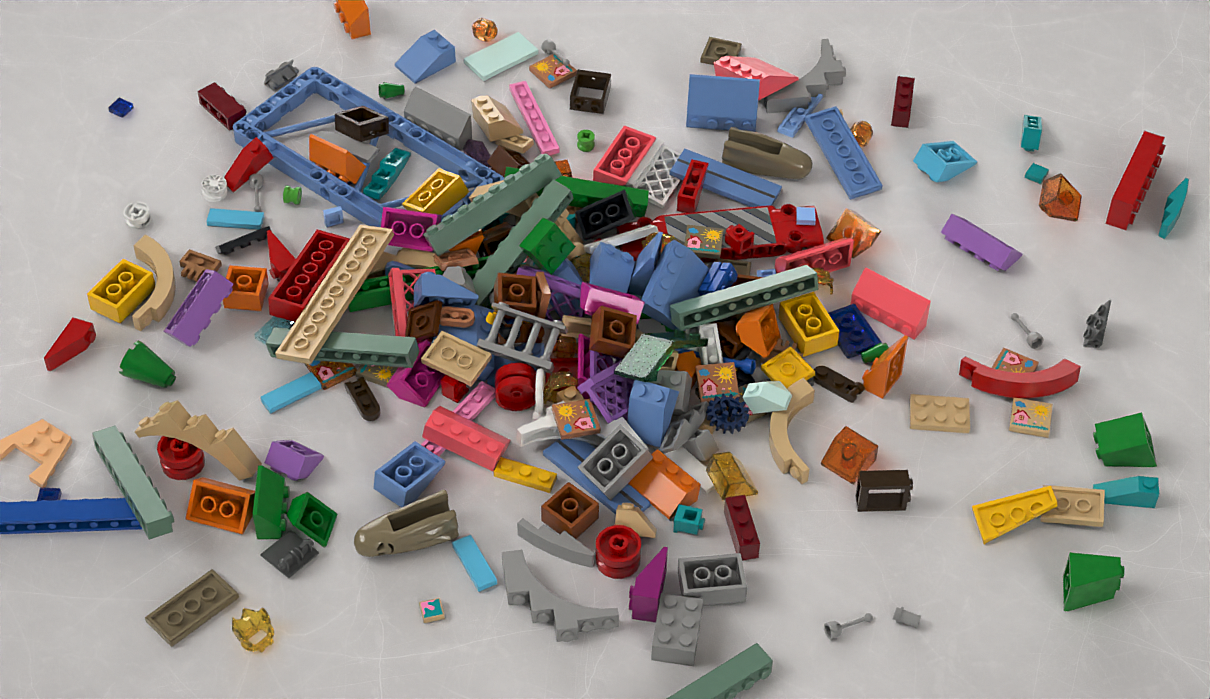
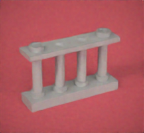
[477,302,568,374]

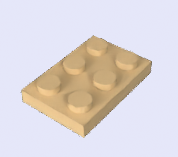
[421,331,492,387]
[910,394,970,433]
[1041,485,1105,527]

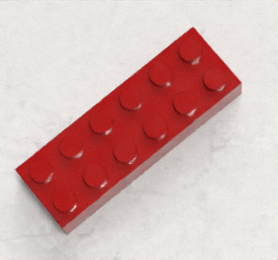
[1105,131,1166,230]
[268,229,350,322]

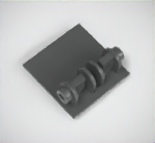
[1083,300,1111,348]
[260,530,319,579]

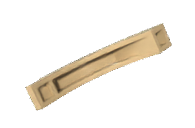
[132,234,176,331]
[769,377,815,485]

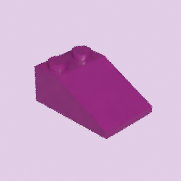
[629,547,668,623]

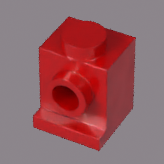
[725,224,755,255]
[441,375,469,403]

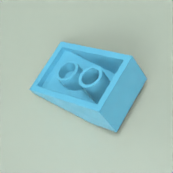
[913,141,977,182]

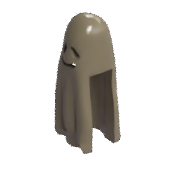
[722,127,813,179]
[354,489,459,557]

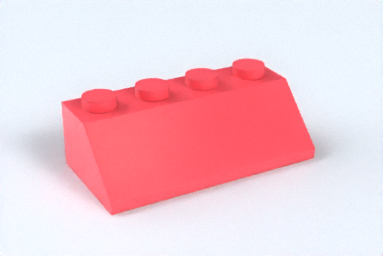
[593,125,656,186]
[775,238,854,276]
[850,268,931,340]
[422,406,511,472]

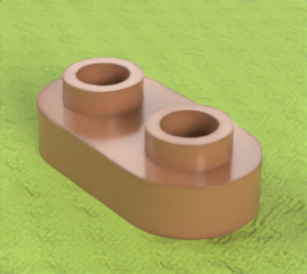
[440,306,475,328]

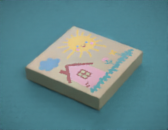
[1009,398,1053,438]

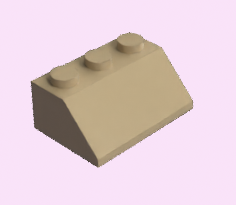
[471,95,523,142]

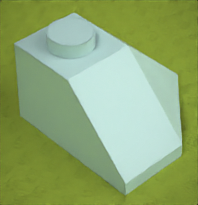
[742,381,792,414]

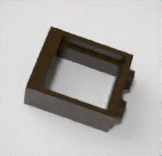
[570,69,611,114]
[335,106,389,142]
[855,470,913,512]

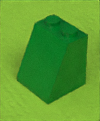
[1093,412,1157,467]
[1063,552,1125,611]

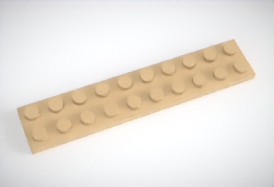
[275,225,394,364]

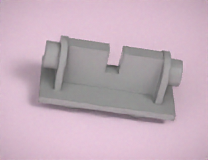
[264,59,299,89]

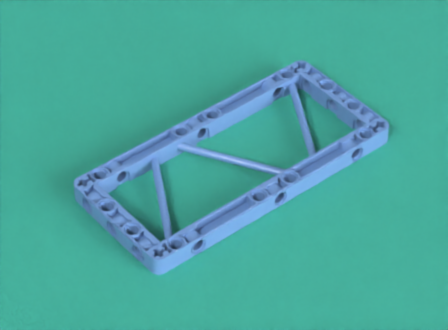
[233,67,504,227]

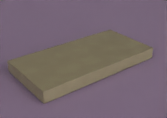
[145,569,239,647]

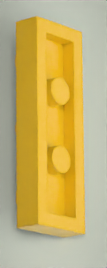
[494,457,557,493]

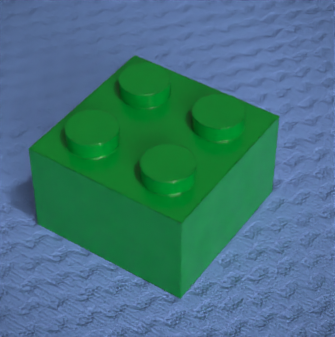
[519,218,576,275]

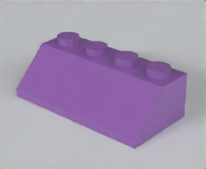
[941,214,1023,271]
[163,269,233,347]

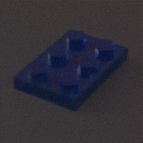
[828,304,882,359]

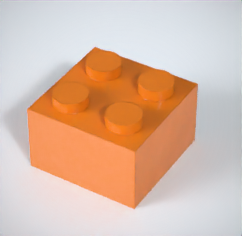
[223,265,269,311]

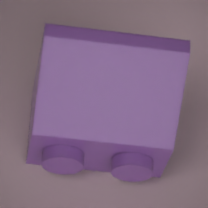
[264,440,324,481]

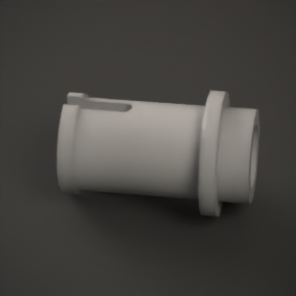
[893,607,921,628]

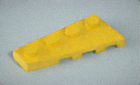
[972,485,1057,544]

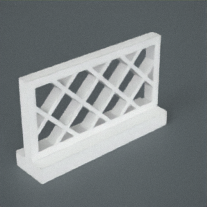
[625,138,682,208]

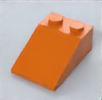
[862,335,908,399]

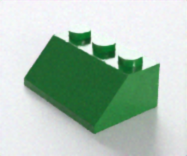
[253,465,290,539]

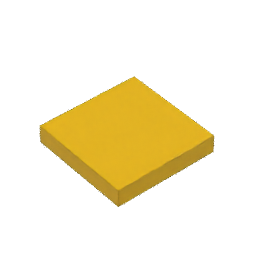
[760,346,815,388]

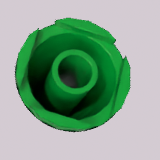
[119,340,176,388]

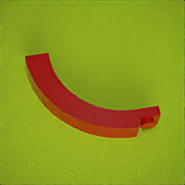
[959,356,1081,398]

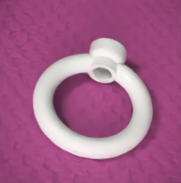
[533,368,546,419]

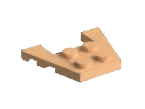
[0,419,72,489]

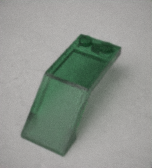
[614,329,708,382]

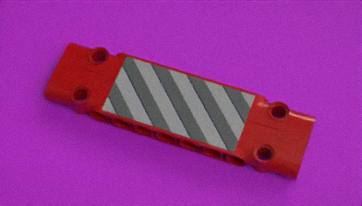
[616,204,824,263]

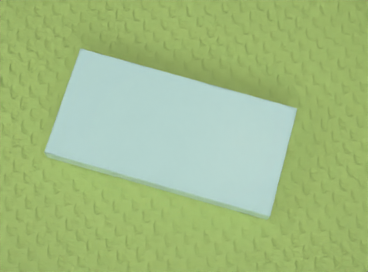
[464,32,538,81]

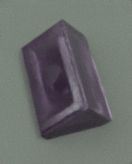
[463,139,491,168]

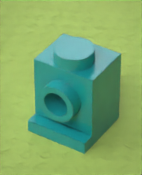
[673,504,705,535]

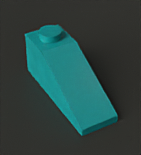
[1021,115,1042,151]
[1093,476,1160,508]

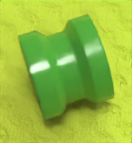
[577,130,595,152]
[283,185,302,205]

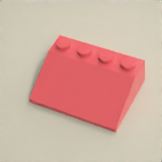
[714,56,799,101]

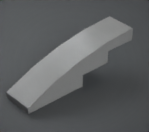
[316,130,380,163]
[659,401,709,454]
[517,518,595,568]

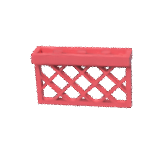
[388,268,436,343]

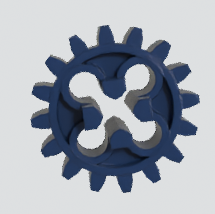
[706,394,749,434]

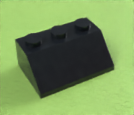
[575,189,636,241]

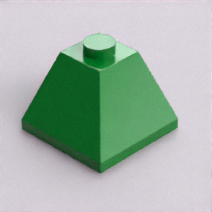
[286,492,338,547]

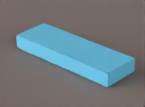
[206,208,265,230]
[260,372,322,414]
[452,535,497,592]

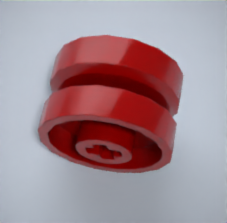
[495,363,536,411]
[157,436,205,480]
[596,525,641,579]

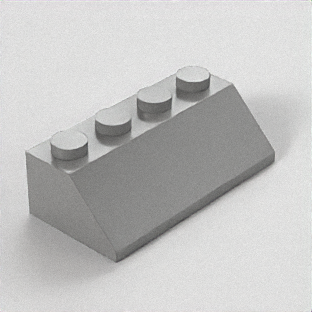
[404,87,472,151]

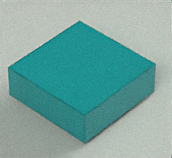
[1024,163,1049,184]

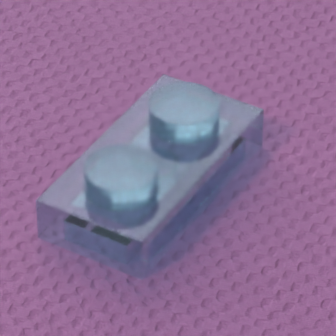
[254,316,294,345]

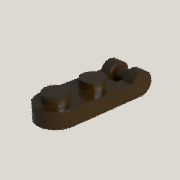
[812,366,865,403]
[344,377,381,421]

